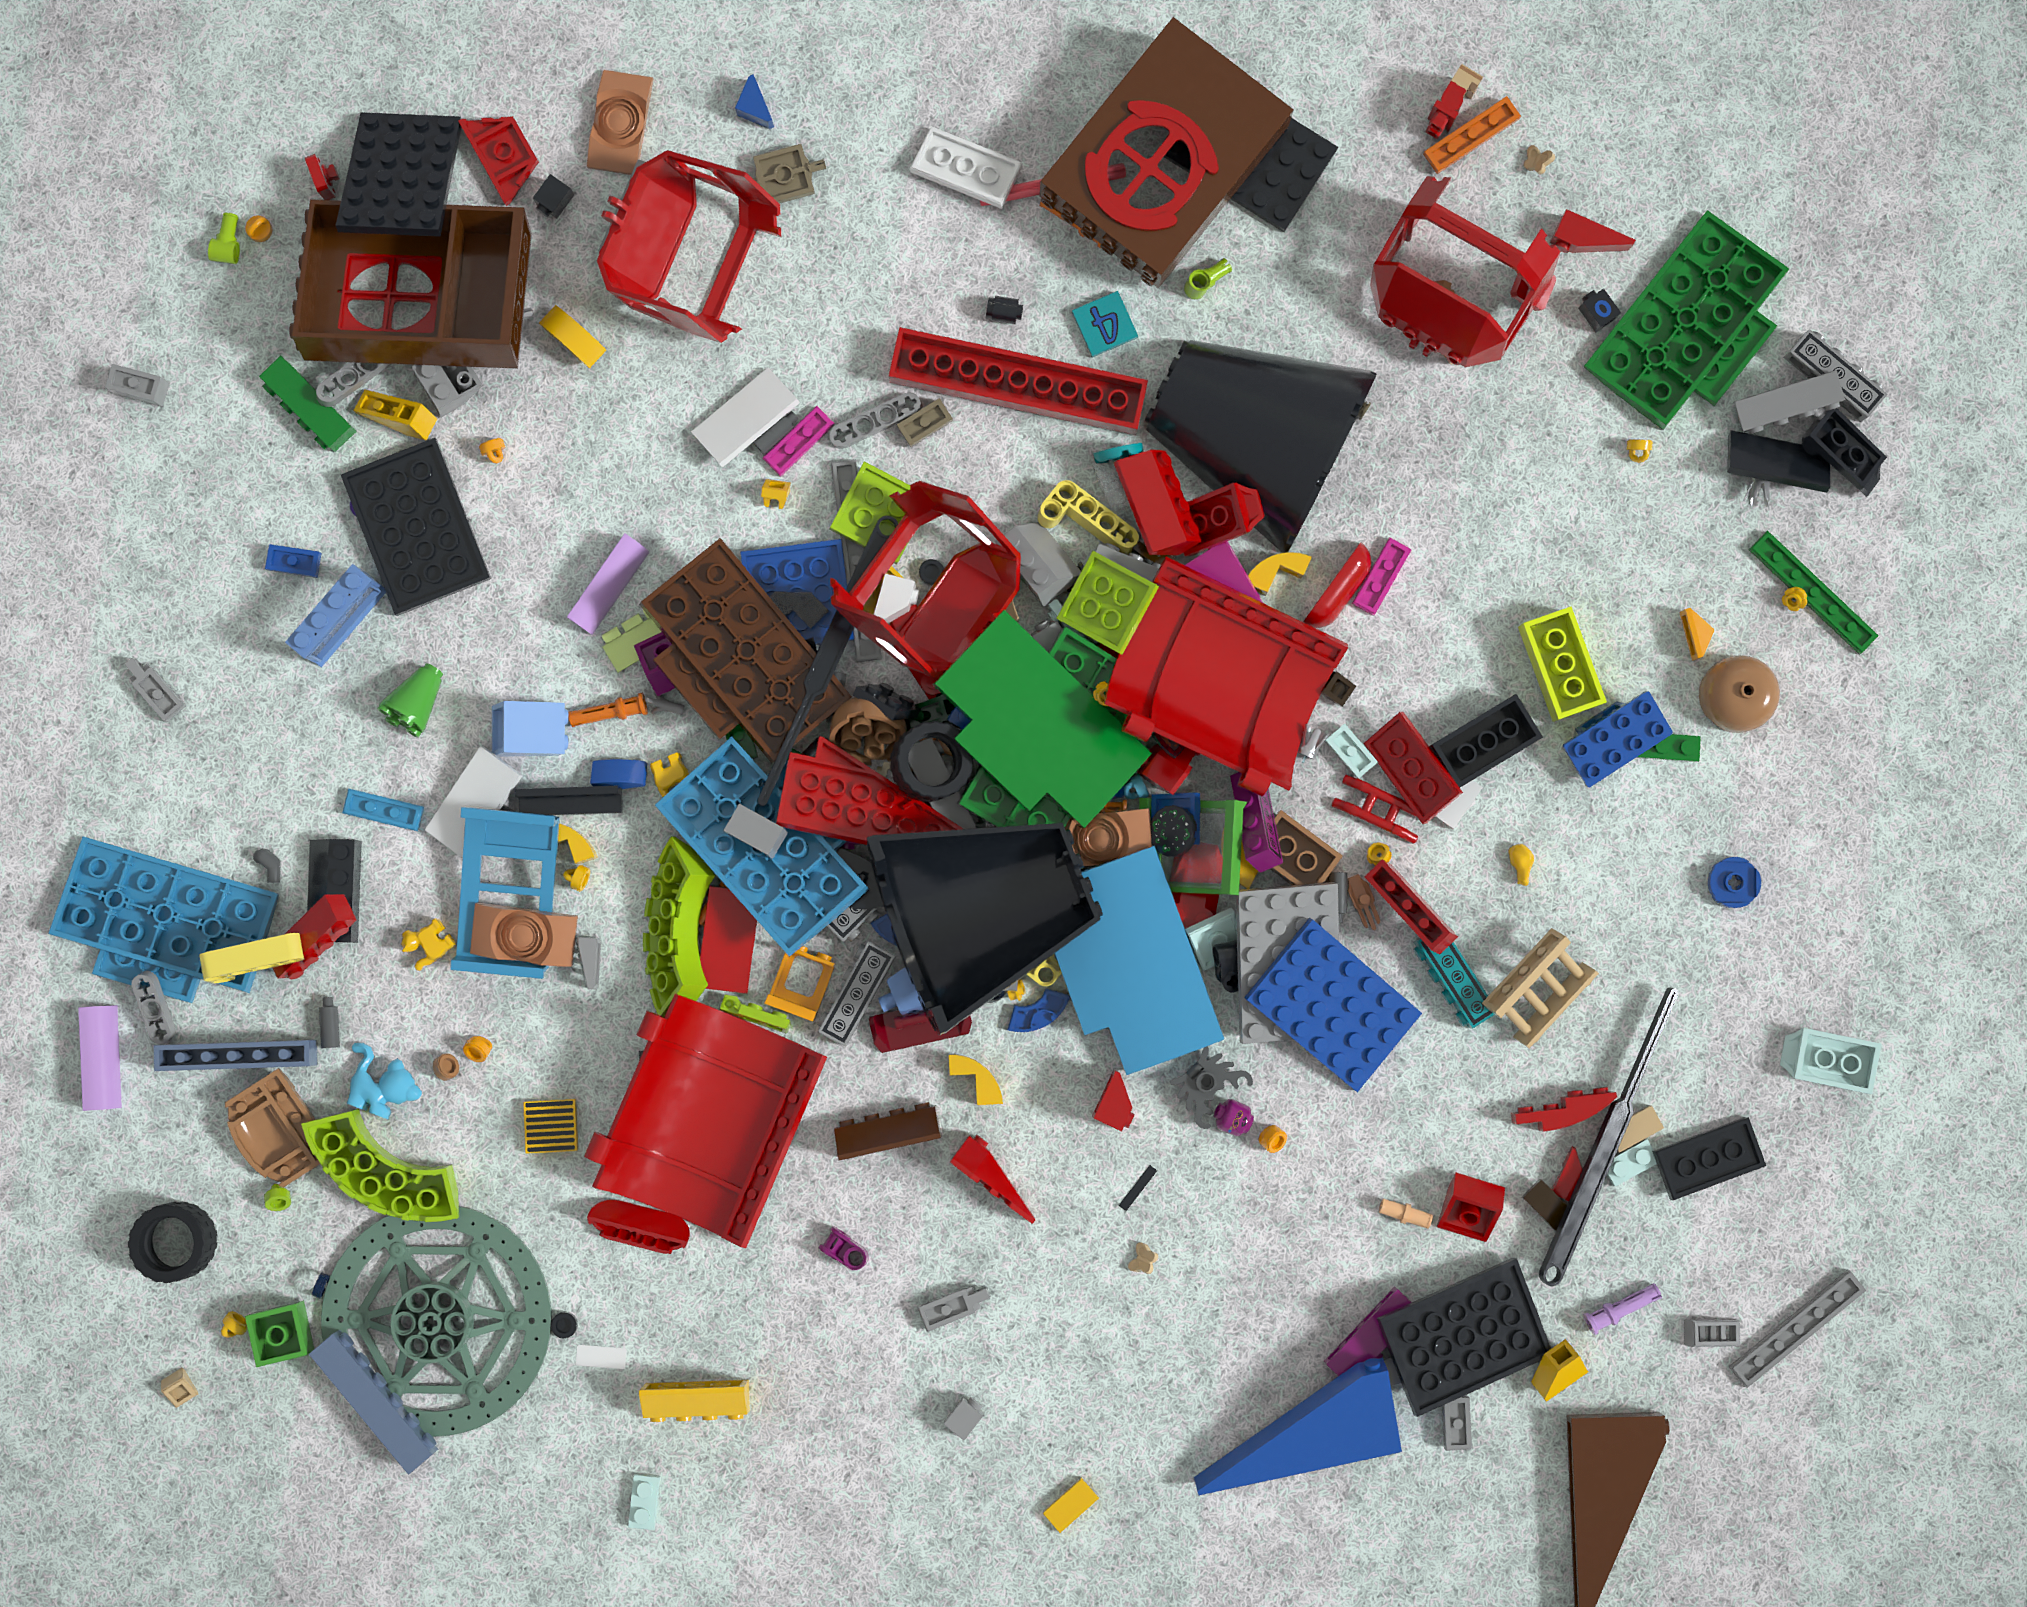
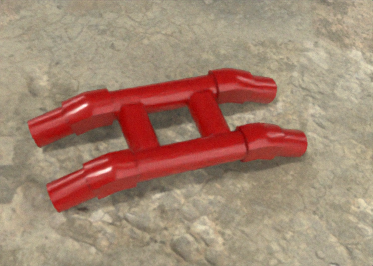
[1332,774,1418,844]

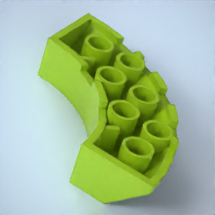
[643,836,715,1017]
[301,1108,459,1222]

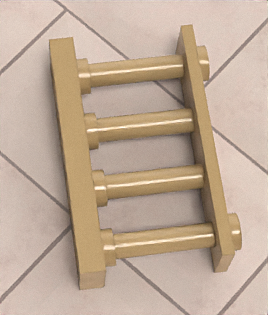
[1482,928,1599,1049]

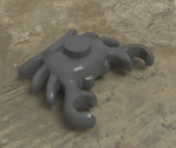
[1170,1046,1253,1129]

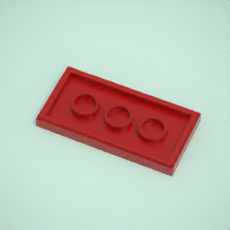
[1363,712,1463,824]
[700,885,757,994]

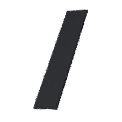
[1119,1165,1157,1211]

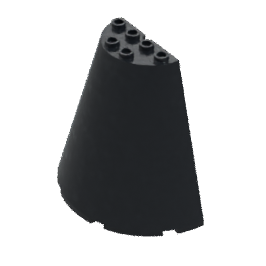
[1144,340,1377,553]
[867,823,1103,1035]

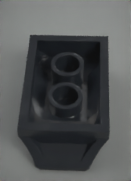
[1802,408,1887,497]

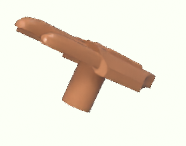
[1347,874,1380,930]

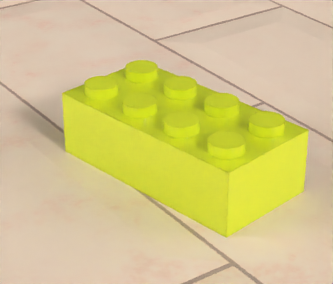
[1518,606,1607,722]

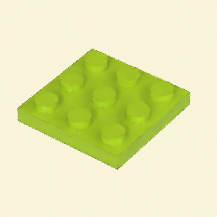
[829,461,910,565]
[1056,551,1159,654]

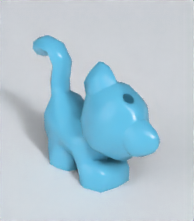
[347,1043,422,1119]

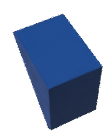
[735,74,774,129]

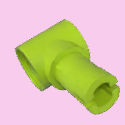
[208,212,240,264]
[1184,258,1232,300]

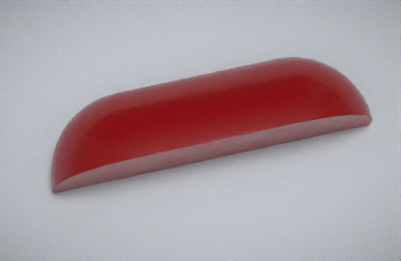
[1303,542,1371,628]
[587,1200,690,1254]

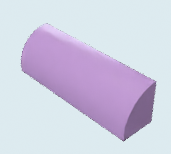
[567,533,649,635]
[78,1005,122,1111]

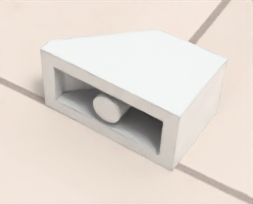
[874,574,919,623]

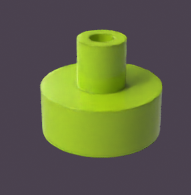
[264,1184,291,1211]

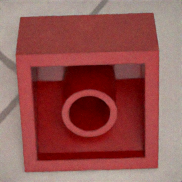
[1092,1070,1135,1132]
[1437,1172,1505,1242]

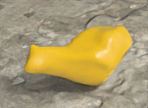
[1508,844,1534,886]

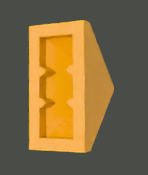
[1679,608,1714,661]

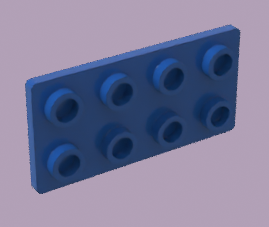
[1563,691,1673,788]

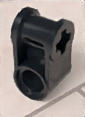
[1212,940,1238,993]

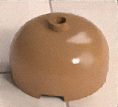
[1699,655,1780,733]
[829,697,907,766]

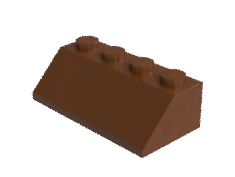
[834,1102,942,1161]

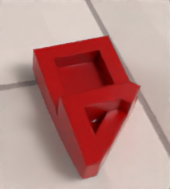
[1552,1146,1583,1201]

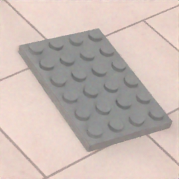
[1236,882,1339,1044]

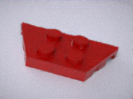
[458,116,539,206]

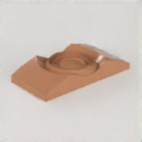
[587,70,654,175]
[1065,808,1153,866]
[470,902,578,967]

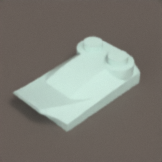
[1780,1028,1882,1094]

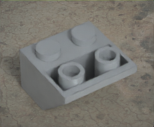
[412,365,483,418]

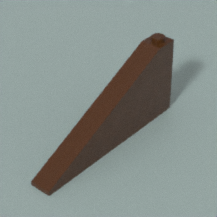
[1566,1412,1670,1607]

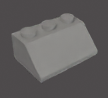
[995,522,1081,607]

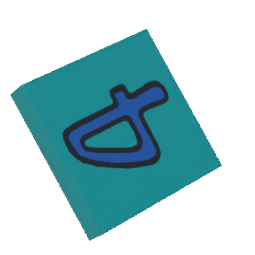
[1072,291,1138,358]

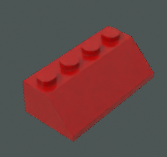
[1114,449,1202,555]

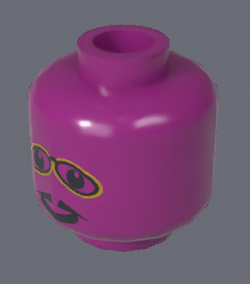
[1213,1099,1254,1137]

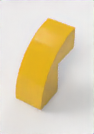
[539,305,606,368]
[1248,552,1312,596]
[558,824,598,864]
[949,1054,1003,1105]

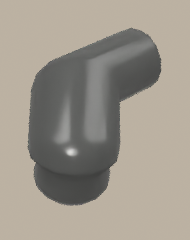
[253,848,280,883]

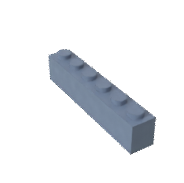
[154,1040,317,1071]
[309,1330,439,1475]

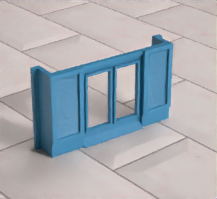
[451,807,560,979]

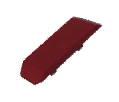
[869,1010,972,1053]

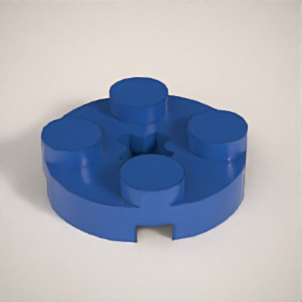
[1708,857,1761,908]

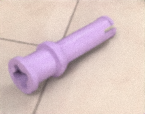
[1583,1283,1662,1335]

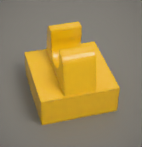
[761,479,791,509]

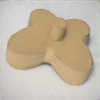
[1524,145,1555,175]
[1128,1242,1158,1274]

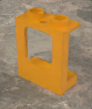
[764,946,836,1021]

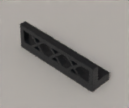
[515,786,623,816]

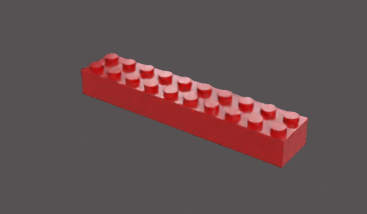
[889,327,1148,435]

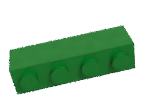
[259,355,357,452]

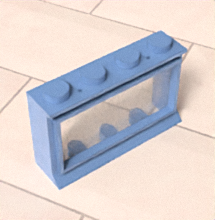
[285,564,386,668]

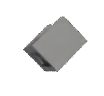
[105,364,170,407]
[723,804,788,859]

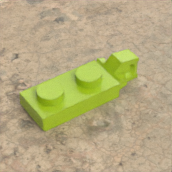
[720,995,791,1034]

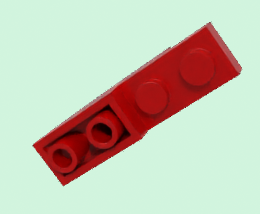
[1511,1087,1617,1132]

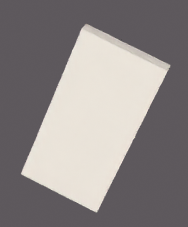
[910,126,1022,209]
[691,367,800,467]
[425,746,523,859]

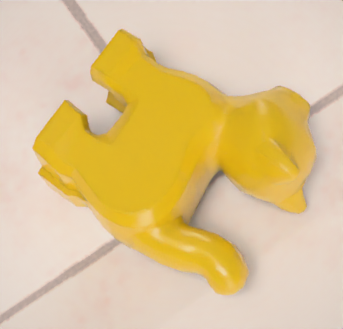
[650,752,689,797]
[401,918,456,971]

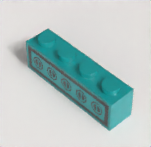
[1413,938,1495,1029]

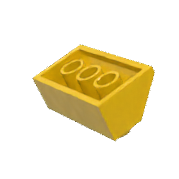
[639,1380,750,1422]

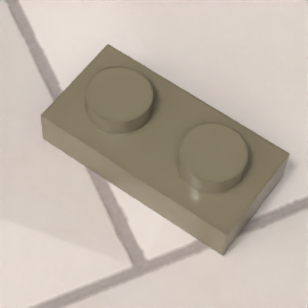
[897,398,953,448]

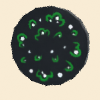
[1150,805,1197,857]

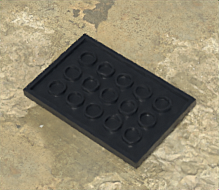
[336,112,461,236]
[1164,118,1338,232]
[341,438,492,616]
[1377,1258,1551,1417]

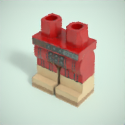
[1425,64,1483,139]

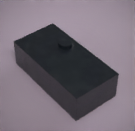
[1429,694,1543,788]

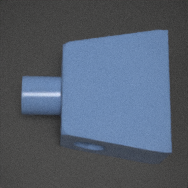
[878,968,924,1017]

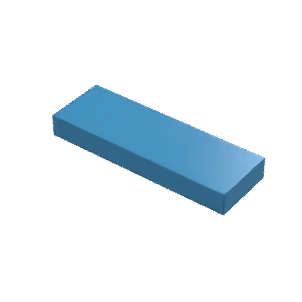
[342,789,424,831]

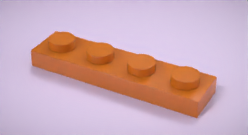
[1423,96,1521,174]

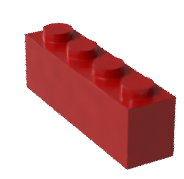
[1364,859,1458,954]
[272,894,356,980]

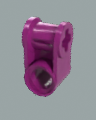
[818,1226,869,1270]

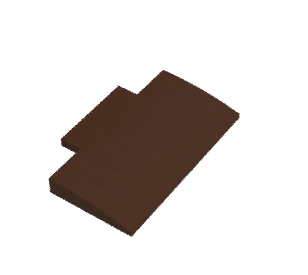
[639,538,852,763]

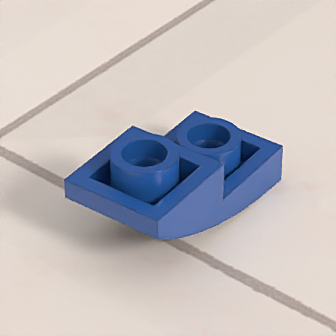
[590,759,648,789]

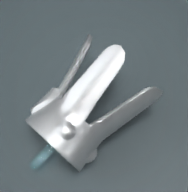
[1743,478,1770,507]
[1297,724,1330,763]

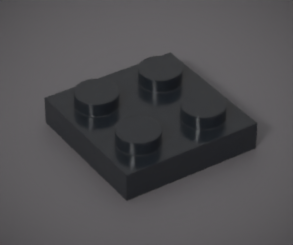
[853,683,921,721]

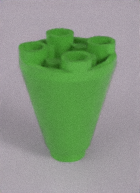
[377,663,443,738]

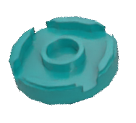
[1093,443,1144,464]

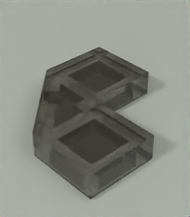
[770,591,829,629]

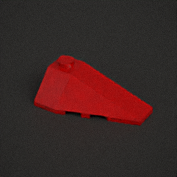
[1136,744,1200,795]
[950,1134,1035,1224]

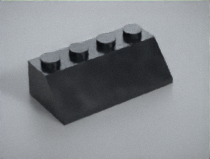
[307,839,362,943]

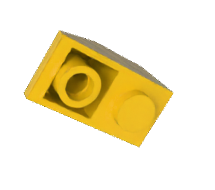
[1531,1339,1588,1402]

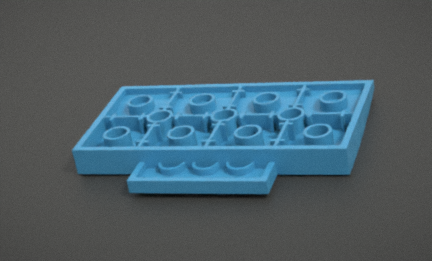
[655,737,869,957]
[48,836,279,1003]
[1055,845,1225,1075]

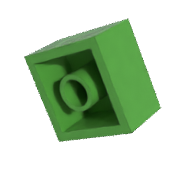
[245,1301,315,1367]

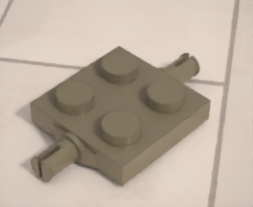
[753,144,826,204]

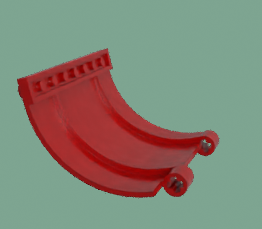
[1104,557,1348,797]
[584,993,827,1248]

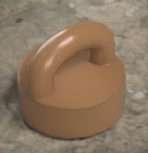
[433,1053,459,1081]

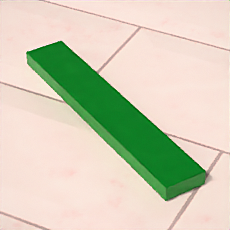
[1748,530,1879,655]

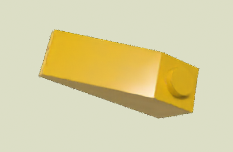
[353,389,437,440]

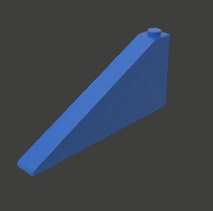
[1194,1358,1402,1496]

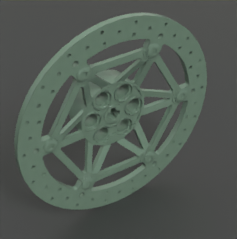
[321,1206,552,1437]

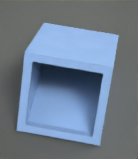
[492,701,568,757]

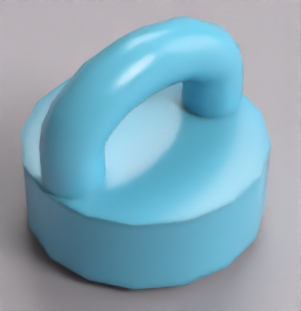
[1123,774,1149,800]

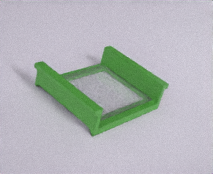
[1139,798,1247,895]

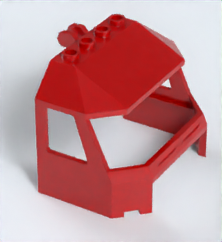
[597,150,781,343]
[1370,176,1561,368]
[830,481,1021,678]

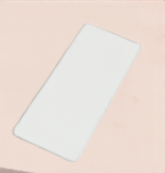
[576,1345,627,1369]

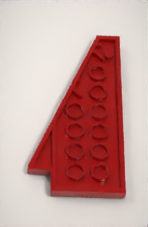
[776,736,963,845]

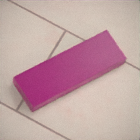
[763,406,835,477]
[1352,537,1412,616]

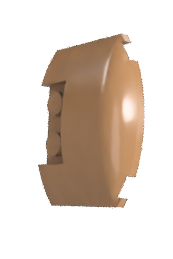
[225,1068,320,1188]

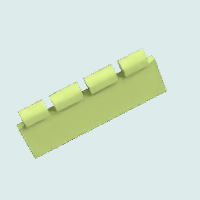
[601,610,661,673]

